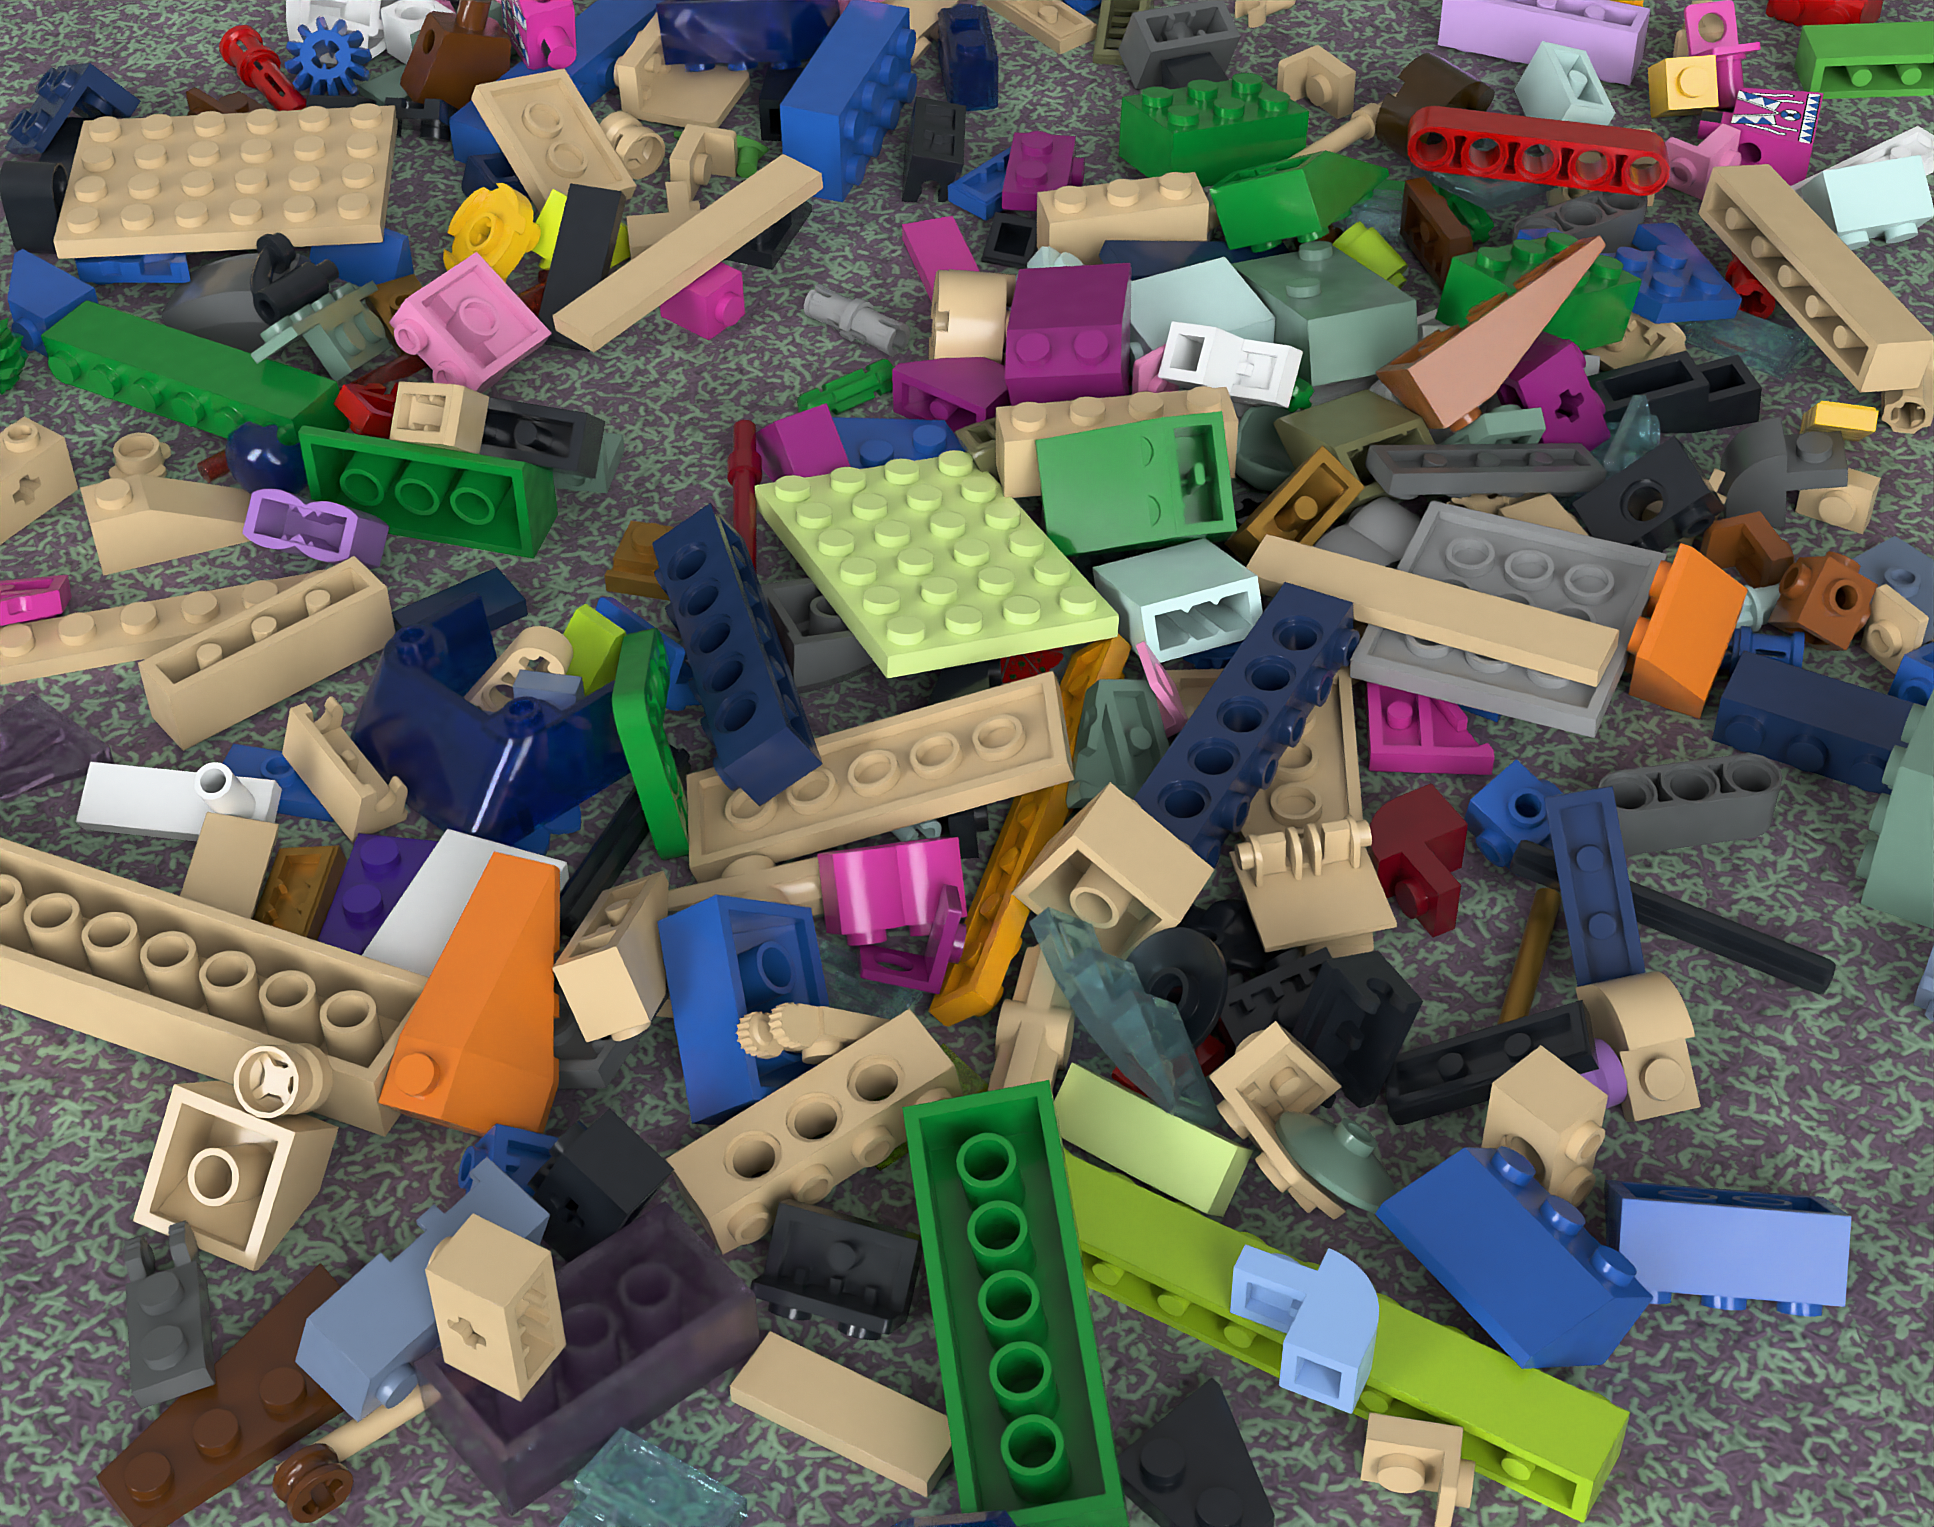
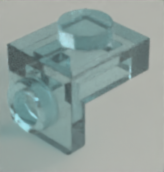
[1346,189,1403,245]

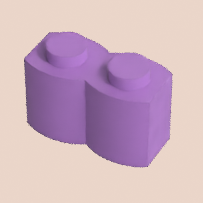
[242,489,389,570]

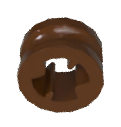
[272,1443,354,1523]

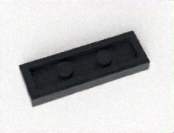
[538,183,626,352]
[1385,1000,1599,1125]

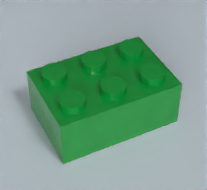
[1118,73,1309,187]
[1435,232,1642,351]

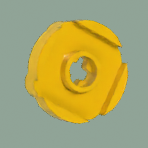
[443,183,541,283]

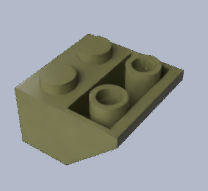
[1273,389,1436,523]

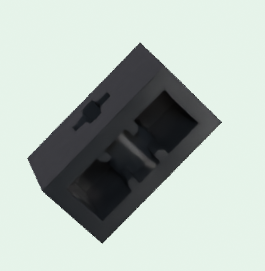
[527,1108,675,1277]

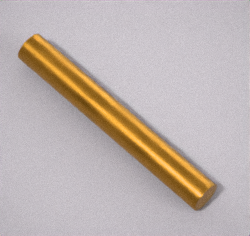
[1497,888,1561,1025]

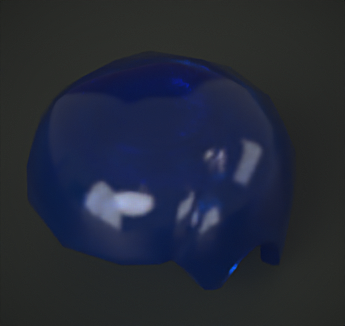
[225,421,308,495]

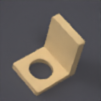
[1860,584,1934,675]

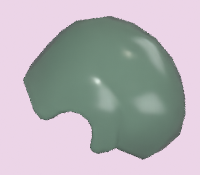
[1235,405,1296,492]

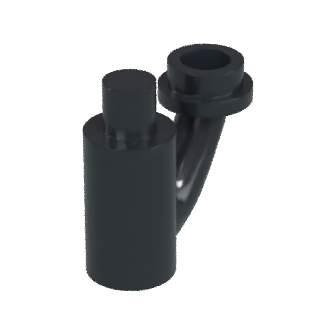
[250,232,339,326]

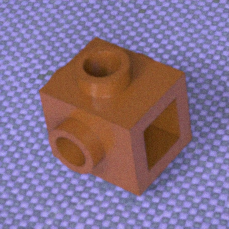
[1767,551,1878,651]

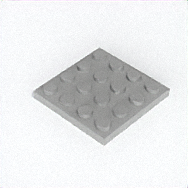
[1350,500,1668,738]

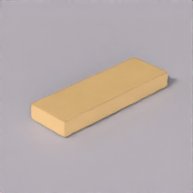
[730,1331,953,1498]

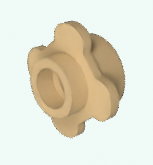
[109,433,171,478]

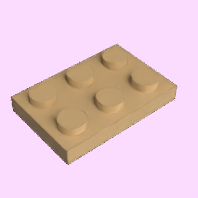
[471,68,637,213]

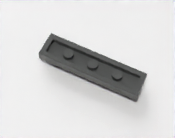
[1365,443,1607,499]

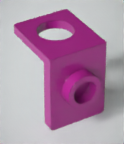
[857,884,966,994]

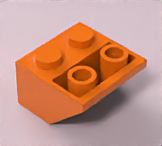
[1624,543,1748,719]

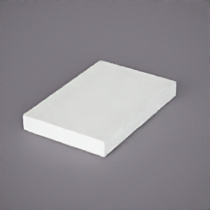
[362,829,569,977]

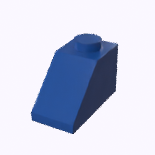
[7,249,99,358]

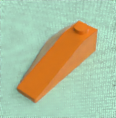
[378,851,560,1137]

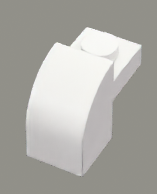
[1158,321,1303,408]

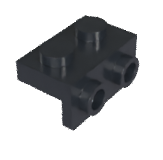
[749,1198,923,1340]

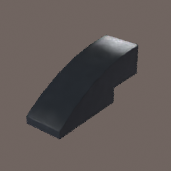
[1587,351,1762,433]

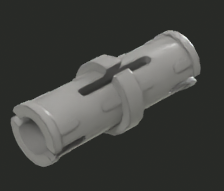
[804,284,910,357]

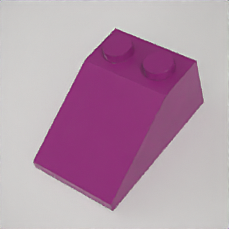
[1005,263,1132,406]

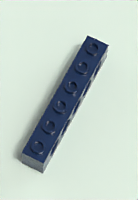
[652,503,823,807]
[1133,582,1360,869]

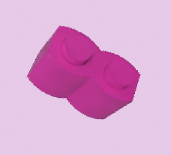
[817,837,967,946]

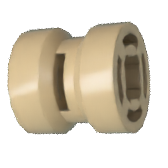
[599,111,665,180]
[234,1043,333,1118]

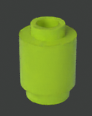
[1332,221,1409,290]

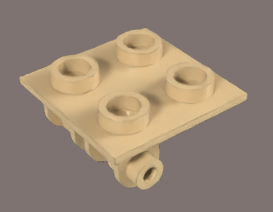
[1229,815,1397,953]

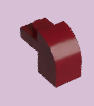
[1366,783,1468,938]

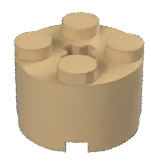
[928,269,1016,366]

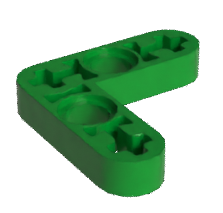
[612,628,689,861]

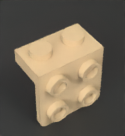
[613,12,750,128]
[1209,1021,1346,1220]

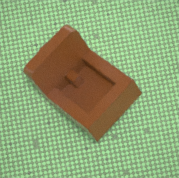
[1700,511,1795,589]

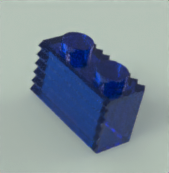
[937,4,999,111]

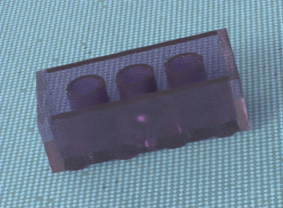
[413,1201,760,1517]

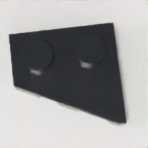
[1118,1377,1275,1527]

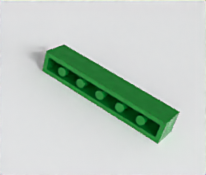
[41,300,349,465]

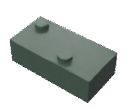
[1231,241,1418,387]

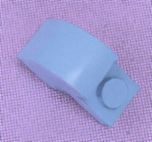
[1230,1244,1379,1414]

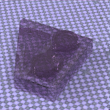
[0,693,114,800]

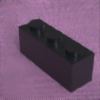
[480,397,605,479]

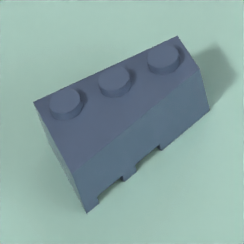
[295,1157,550,1422]

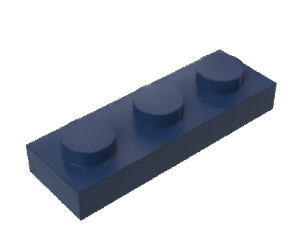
[1544,785,1646,987]

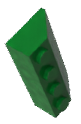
[298,425,558,559]

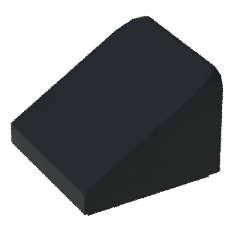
[981,212,1038,269]

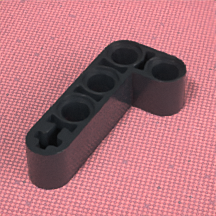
[0,117,96,254]

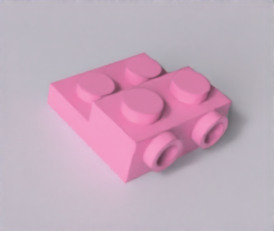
[389,252,552,393]

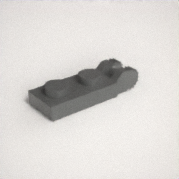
[124,1220,216,1409]

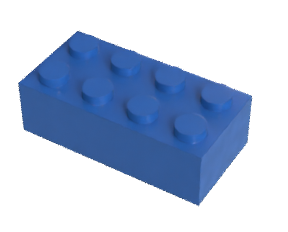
[780,0,917,202]

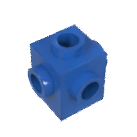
[1464,759,1563,877]

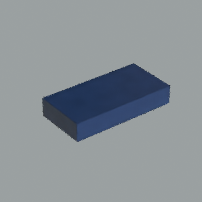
[392,567,528,662]

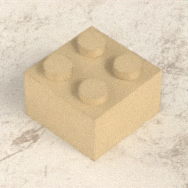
[1011,782,1215,978]

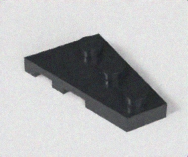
[306,95,459,142]

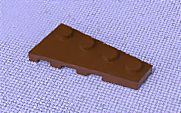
[96,1263,345,1527]

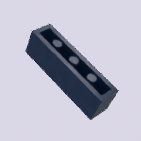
[1712,651,1914,795]

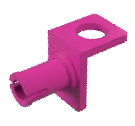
[1684,0,1761,110]

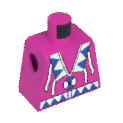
[501,0,577,70]
[1697,88,1824,186]

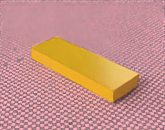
[1800,401,1879,442]

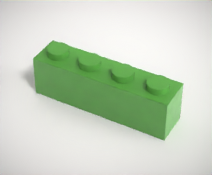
[1794,21,1934,99]

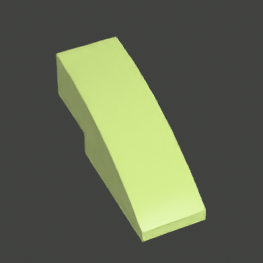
[1054,1062,1253,1217]

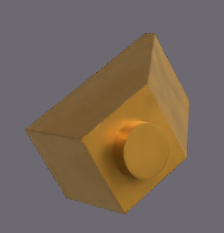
[1224,445,1365,565]

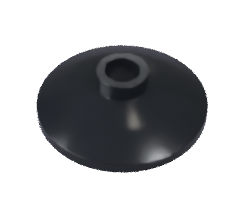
[1110,927,1228,1063]

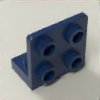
[5,63,141,155]

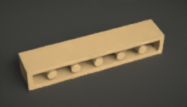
[1698,164,1934,393]

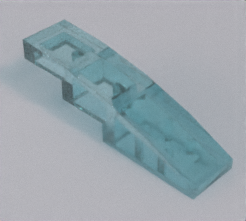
[1029,907,1222,1128]

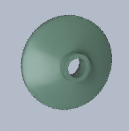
[1275,1111,1397,1213]

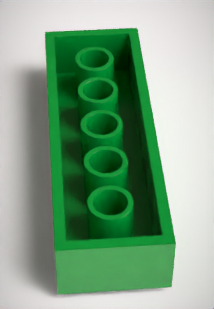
[902,1080,1130,1527]

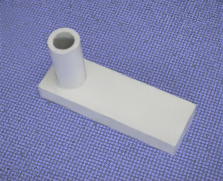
[76,762,282,841]

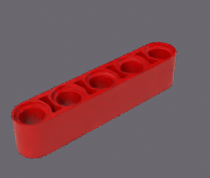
[1407,106,1670,196]

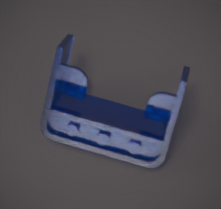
[350,591,631,846]

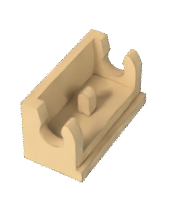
[282,696,408,843]
[180,812,279,920]

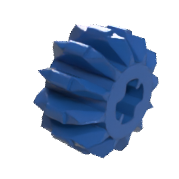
[285,16,372,96]

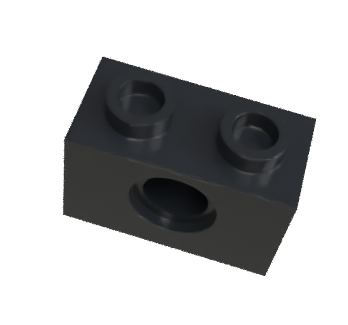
[1573,435,1726,553]

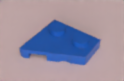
[75,252,191,285]

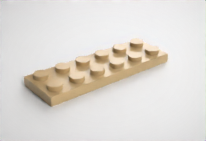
[686,671,1074,883]

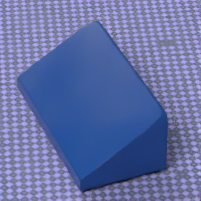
[309,228,414,287]

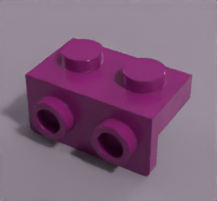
[1002,131,1085,212]

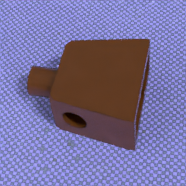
[400,0,511,110]

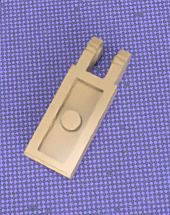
[736,1002,890,1065]

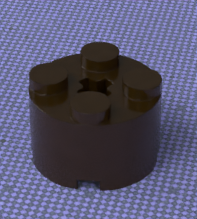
[1375,52,1495,176]

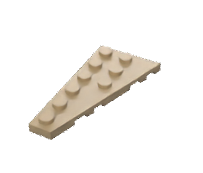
[1166,666,1374,958]

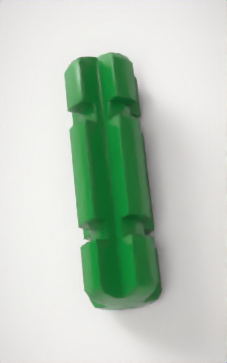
[797,359,895,415]

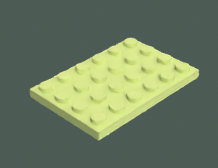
[755,450,1119,678]

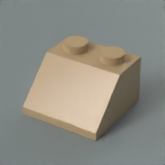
[133,1080,339,1271]

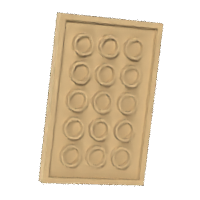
[53,103,398,259]

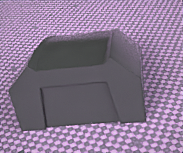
[161,253,311,356]
[760,578,877,694]

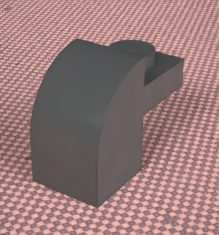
[1720,417,1848,528]

